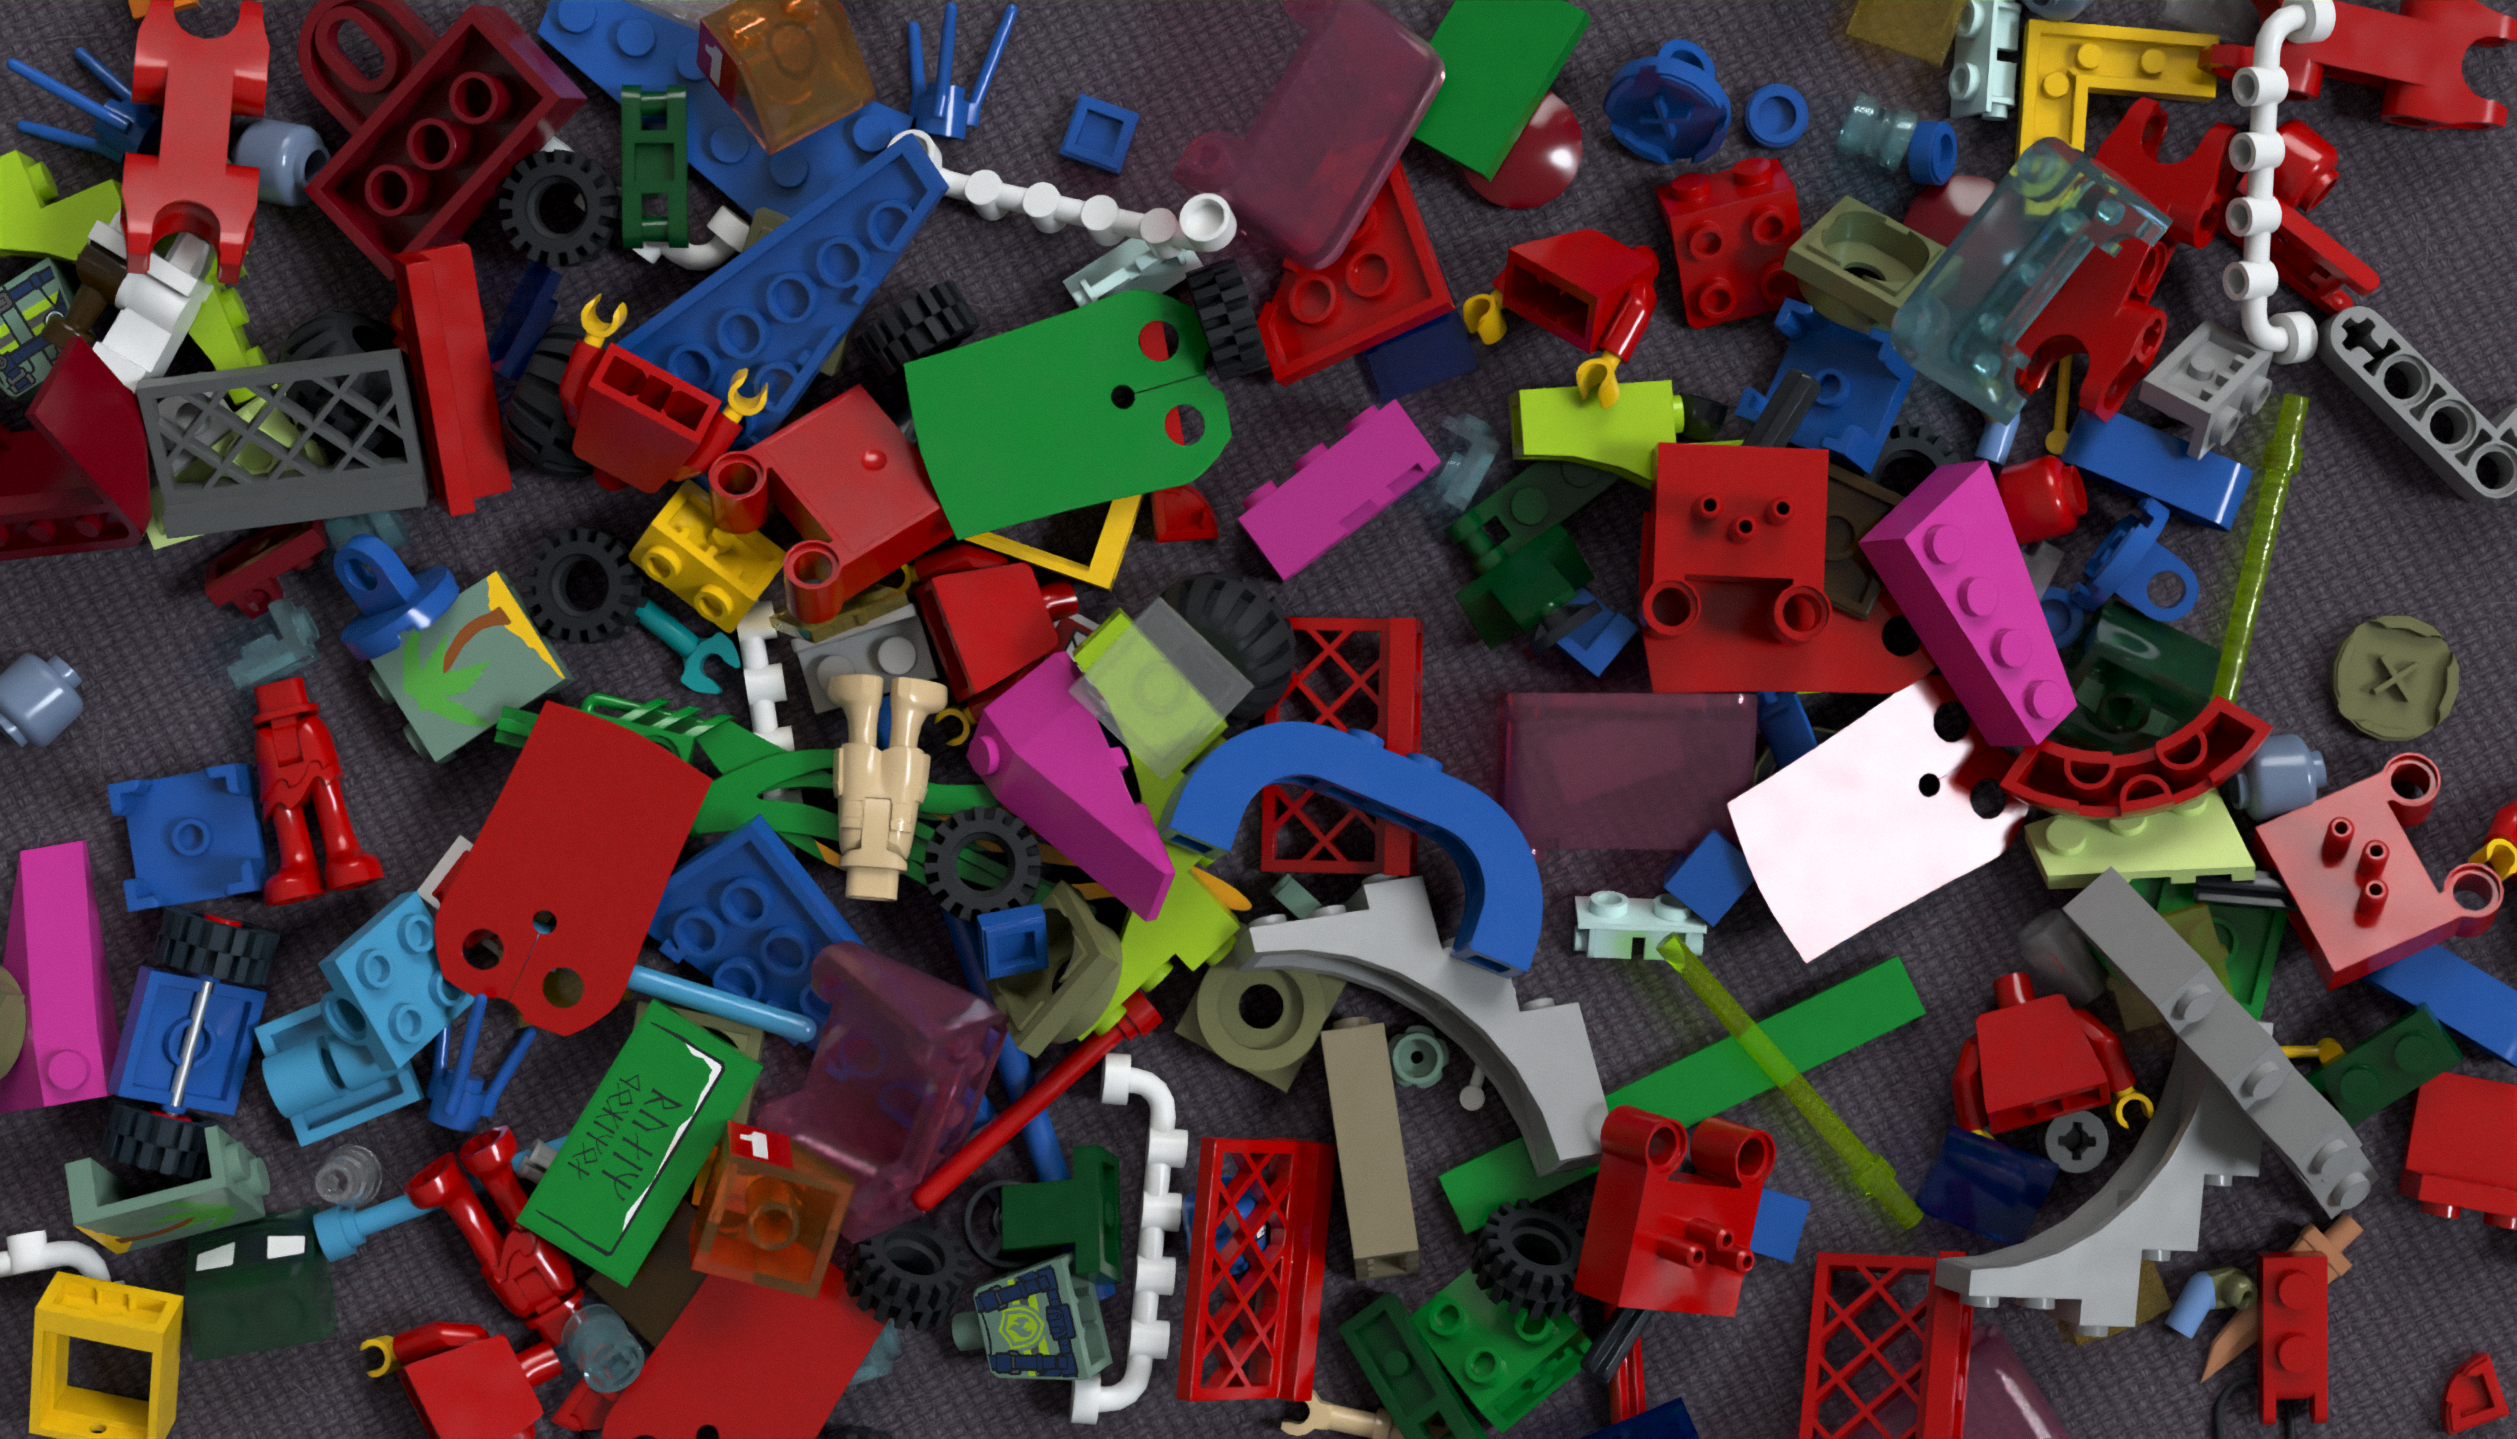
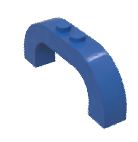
[1157,721,1543,979]

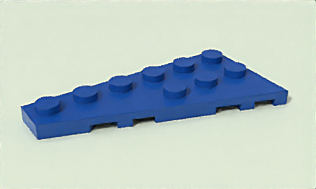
[537,0,916,218]
[616,133,950,494]
[647,813,997,1150]

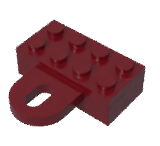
[298,0,588,282]

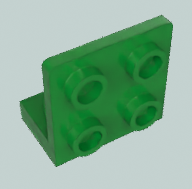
[1411,1267,1592,1434]

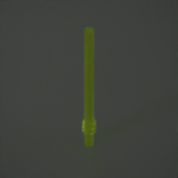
[2209,393,2310,705]
[1655,932,1924,1230]

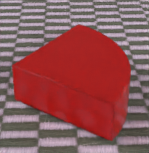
[1151,484,1219,543]
[2440,1351,2510,1435]
[551,1365,625,1431]

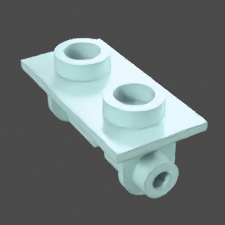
[1949,0,2022,121]
[1063,238,1204,307]
[1573,891,1707,962]

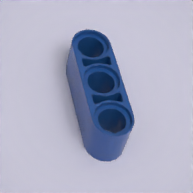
[2059,408,2254,533]
[2359,944,2517,1069]

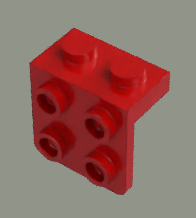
[1654,157,1806,329]
[2397,1072,2517,1230]

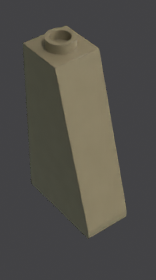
[1320,1017,1419,1282]

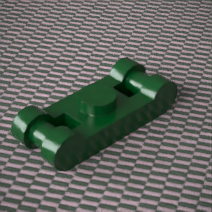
[621,85,689,249]

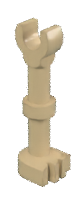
[1281,1389,1450,1439]

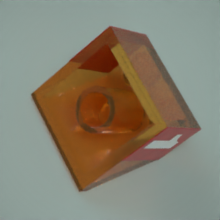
[696,0,876,156]
[689,1120,856,1299]

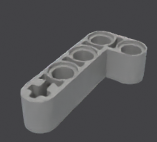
[2316,306,2517,503]

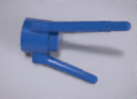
[907,2,1018,141]
[6,47,162,165]
[425,993,536,1132]

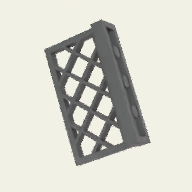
[136,348,431,539]

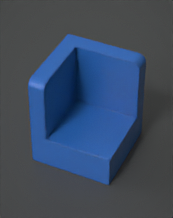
[1552,587,1639,679]
[1664,829,1754,927]

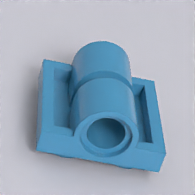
[318,891,475,1072]
[254,1002,425,1147]

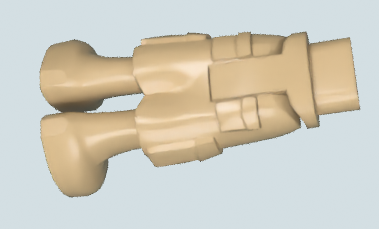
[826,674,948,902]

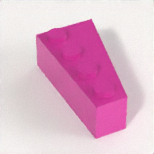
[1858,460,2078,746]

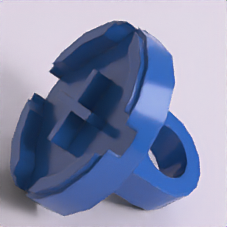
[1602,39,1732,165]
[2070,497,2199,622]
[333,534,460,661]

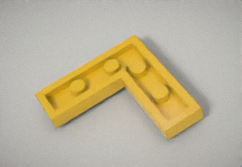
[2012,19,2220,218]

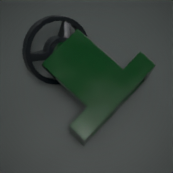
[1453,523,1602,662]
[961,1144,1122,1286]

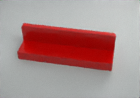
[391,242,512,517]

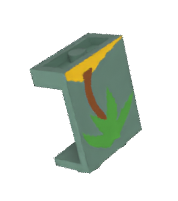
[368,571,576,763]
[65,1125,270,1254]

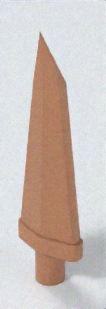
[2200,1212,2364,1384]

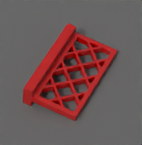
[1261,617,1424,876]
[1176,1136,1337,1402]
[1799,1251,1974,1439]

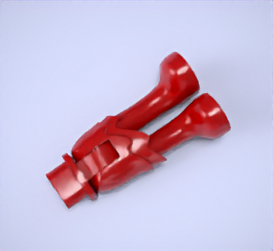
[251,677,385,907]
[403,1125,592,1347]

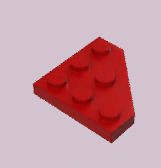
[1257,134,1455,387]

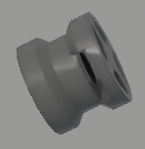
[2035,1110,2109,1173]

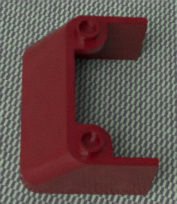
[0,335,152,561]

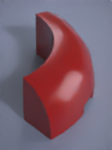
[1999,695,2273,820]

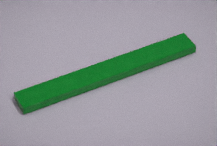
[1437,955,1926,1234]

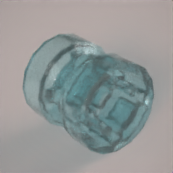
[1835,91,1918,173]
[323,510,412,568]
[562,1304,644,1393]

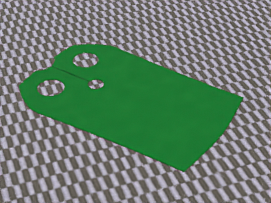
[903,289,1232,541]

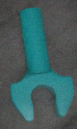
[635,598,743,695]

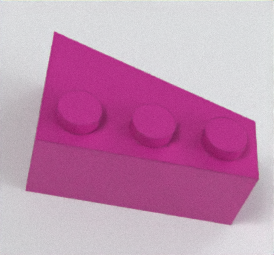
[1238,399,1442,584]

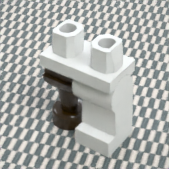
[39,208,216,395]

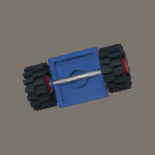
[100,906,280,1179]

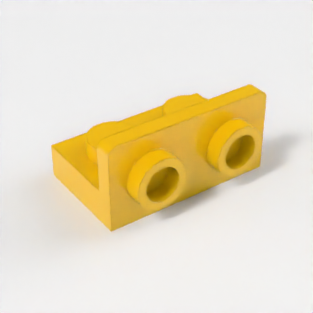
[629,479,787,633]

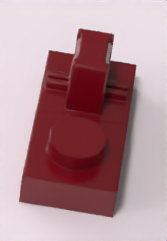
[204,519,329,620]

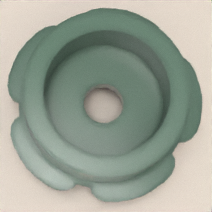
[1388,1025,1449,1088]

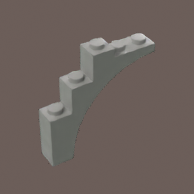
[2062,866,2380,1219]
[1231,872,1609,1177]
[1935,1019,2274,1337]

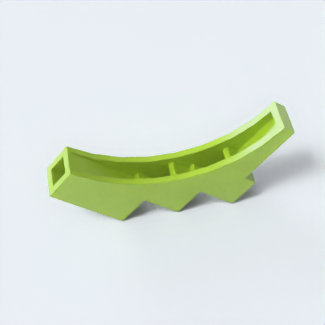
[0,150,269,407]
[1508,380,1821,694]
[1072,607,1240,1042]

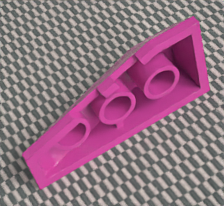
[966,651,1176,922]
[0,840,120,1113]

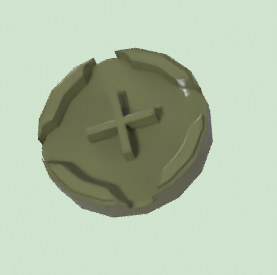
[2328,616,2459,741]

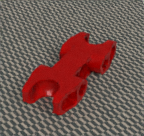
[120,0,270,285]
[2197,0,2517,131]
[2004,96,2239,423]

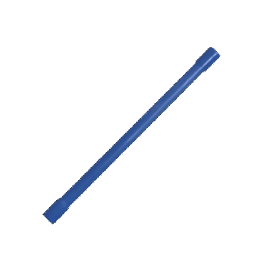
[877,695,1116,1301]

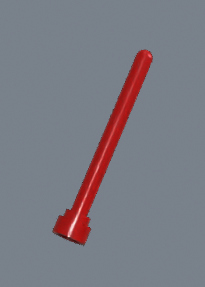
[912,989,1163,1211]

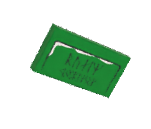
[516,998,764,1288]

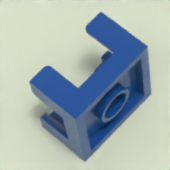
[1734,297,1922,475]
[107,763,271,912]

